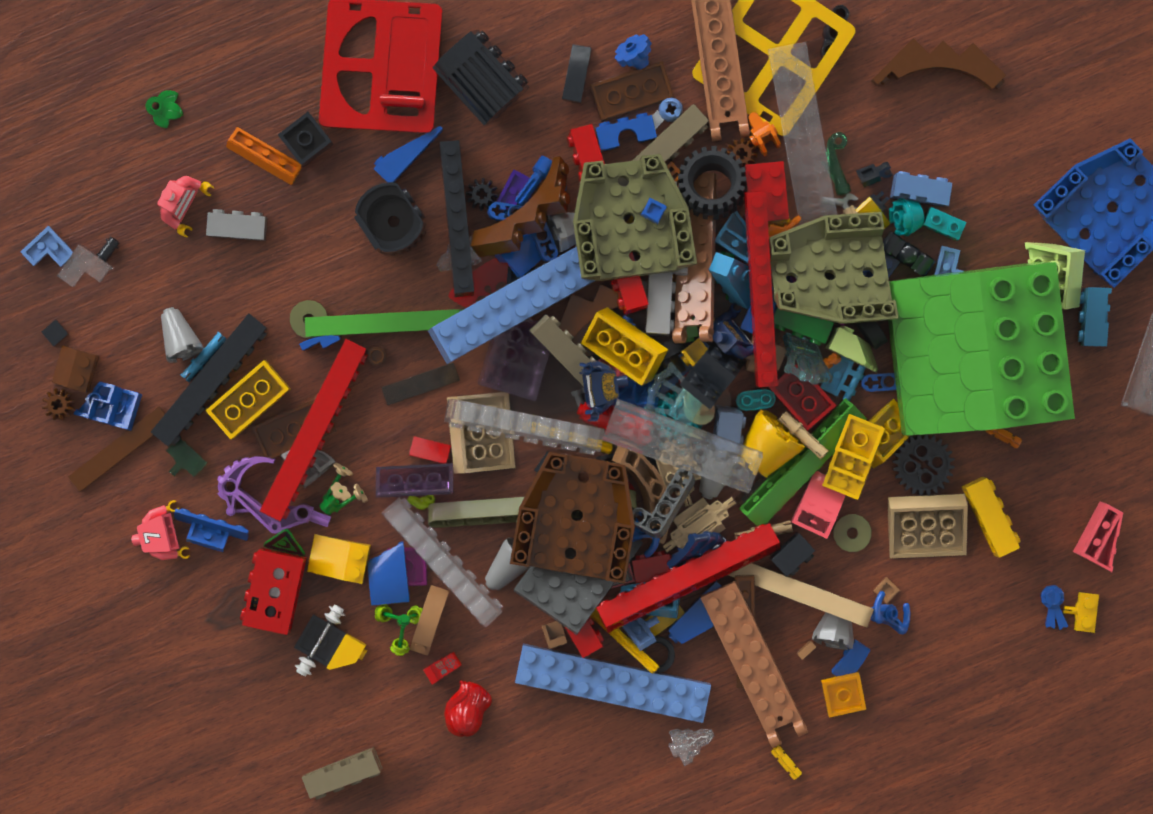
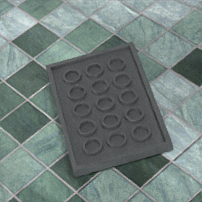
[514,518,643,635]

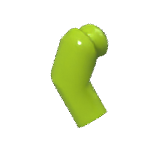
[406,494,435,510]

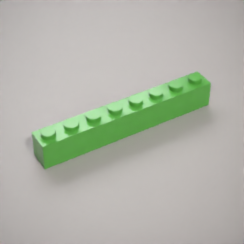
[739,398,867,526]

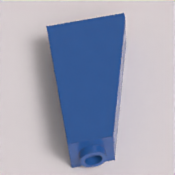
[668,581,722,644]

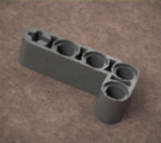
[632,467,695,539]

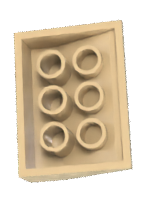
[447,392,515,474]
[888,494,968,558]

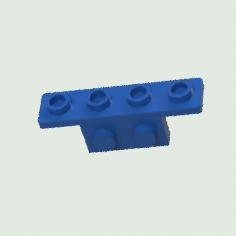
[174,509,249,552]

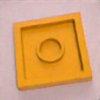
[821,672,866,718]

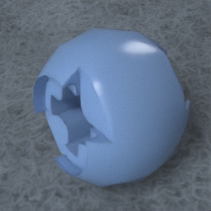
[659,98,683,122]

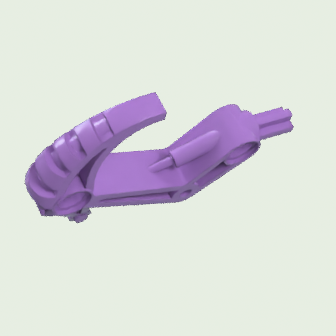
[217,456,331,534]

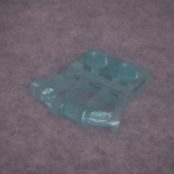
[782,333,833,385]
[644,362,702,427]

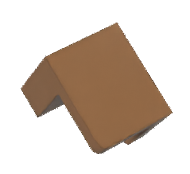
[542,621,567,649]

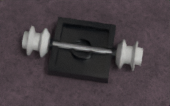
[294,604,346,676]

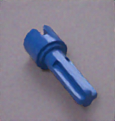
[515,156,552,206]

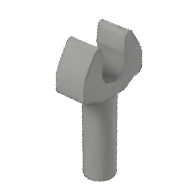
[822,193,858,210]

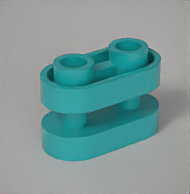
[736,389,776,411]

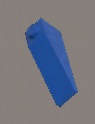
[374,126,443,183]

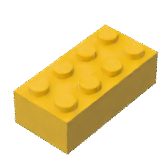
[581,307,668,386]
[206,360,291,440]
[962,477,1021,558]

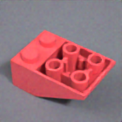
[791,471,846,539]

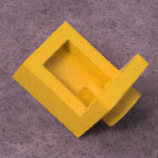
[680,338,707,367]

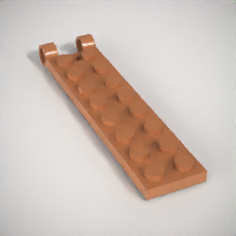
[691,0,750,142]
[672,173,717,344]
[700,581,808,748]

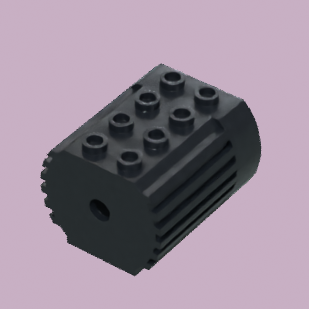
[432,30,529,125]
[354,182,426,256]

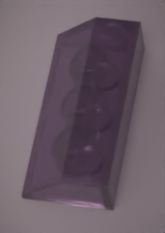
[376,463,454,498]

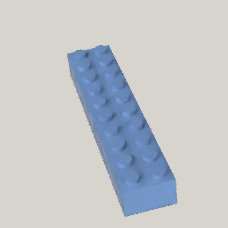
[428,246,596,364]
[515,643,711,723]

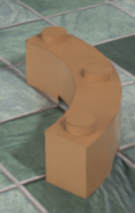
[612,443,670,544]

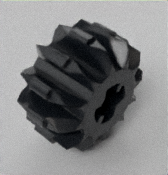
[466,178,499,211]

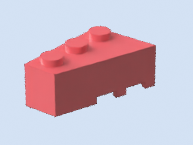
[1073,501,1123,572]

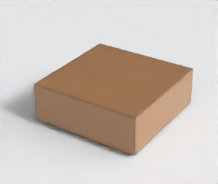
[873,577,900,604]
[796,641,816,660]

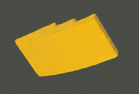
[822,414,885,500]

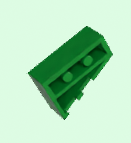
[774,307,834,346]

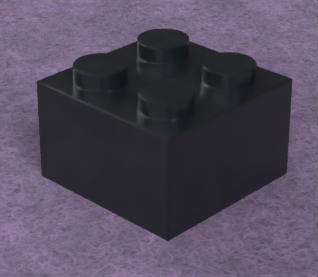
[278,112,333,168]
[769,532,815,577]

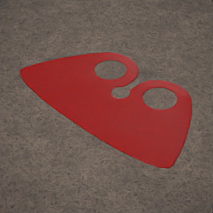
[448,258,509,308]

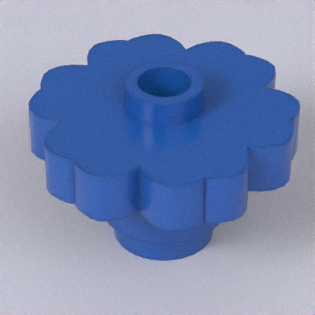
[615,34,652,70]

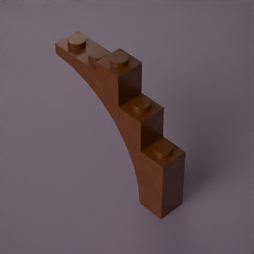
[470,156,570,257]

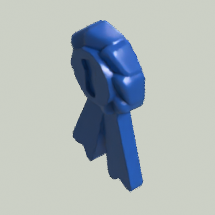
[1040,585,1068,630]

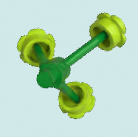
[375,604,422,656]

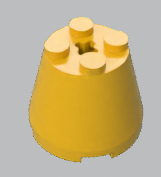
[737,409,805,478]

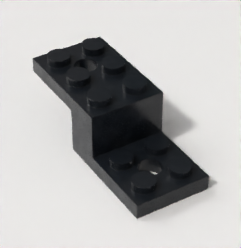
[680,341,745,409]

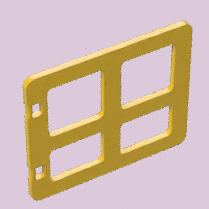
[692,0,855,136]

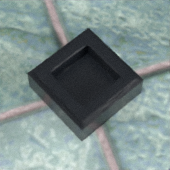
[41,319,69,347]

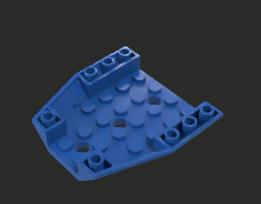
[1034,138,1153,288]

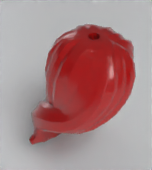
[444,681,492,737]

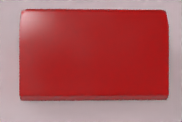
[409,436,451,464]

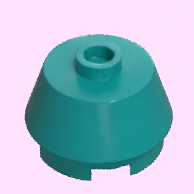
[889,198,924,236]

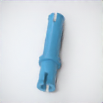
[180,332,227,383]

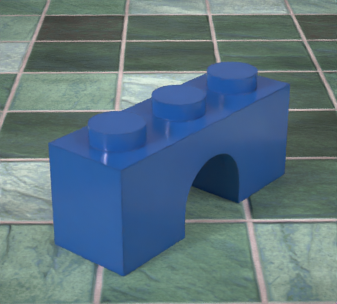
[596,113,657,152]

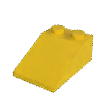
[868,399,911,468]
[307,534,371,584]

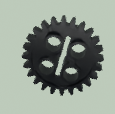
[892,434,955,496]

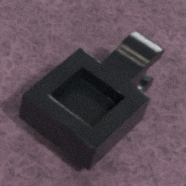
[856,162,893,188]

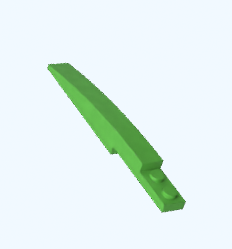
[305,309,464,337]

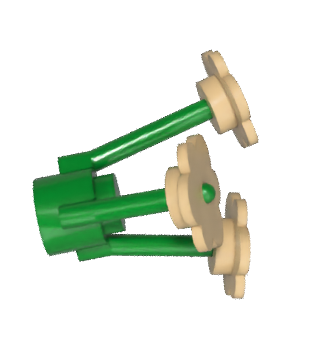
[319,463,368,515]

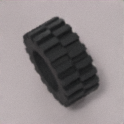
[678,146,746,220]

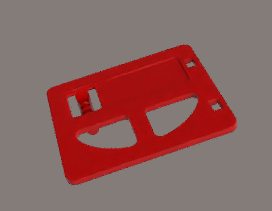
[319,0,443,133]

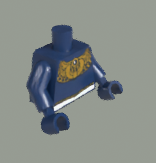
[713,303,754,359]
[579,361,628,422]

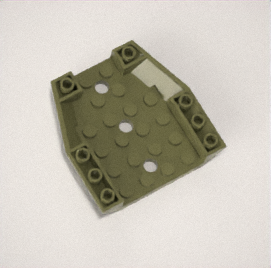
[573,154,697,281]
[769,212,899,324]

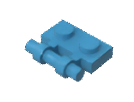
[820,355,866,401]

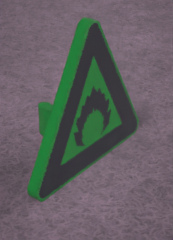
[263,529,305,556]

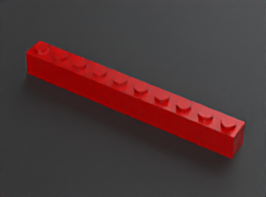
[567,124,649,315]
[744,191,778,387]
[260,339,368,522]
[596,523,781,633]

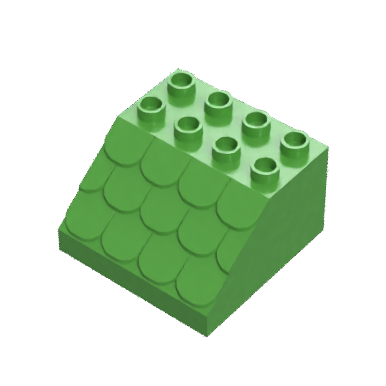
[888,262,1075,436]

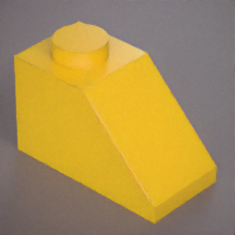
[327,633,368,670]

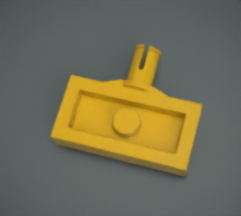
[1063,592,1099,633]

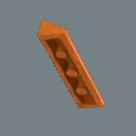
[226,127,302,185]

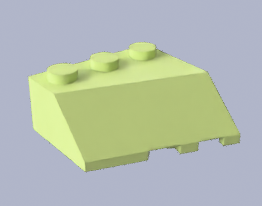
[1025,242,1085,309]
[825,326,878,373]

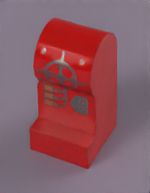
[423,652,462,685]

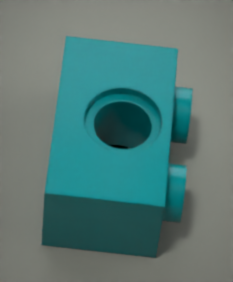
[922,207,967,241]

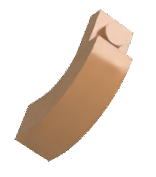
[410,585,449,656]

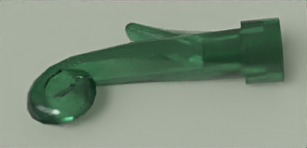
[820,132,852,196]

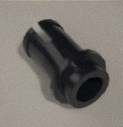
[97,236,120,262]

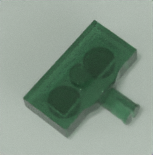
[166,438,208,477]

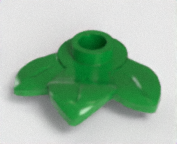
[145,90,183,128]

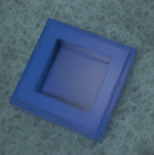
[641,198,667,225]

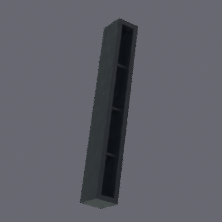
[440,140,474,297]
[151,313,268,447]

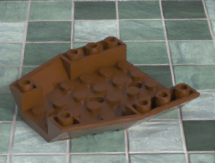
[510,452,635,584]

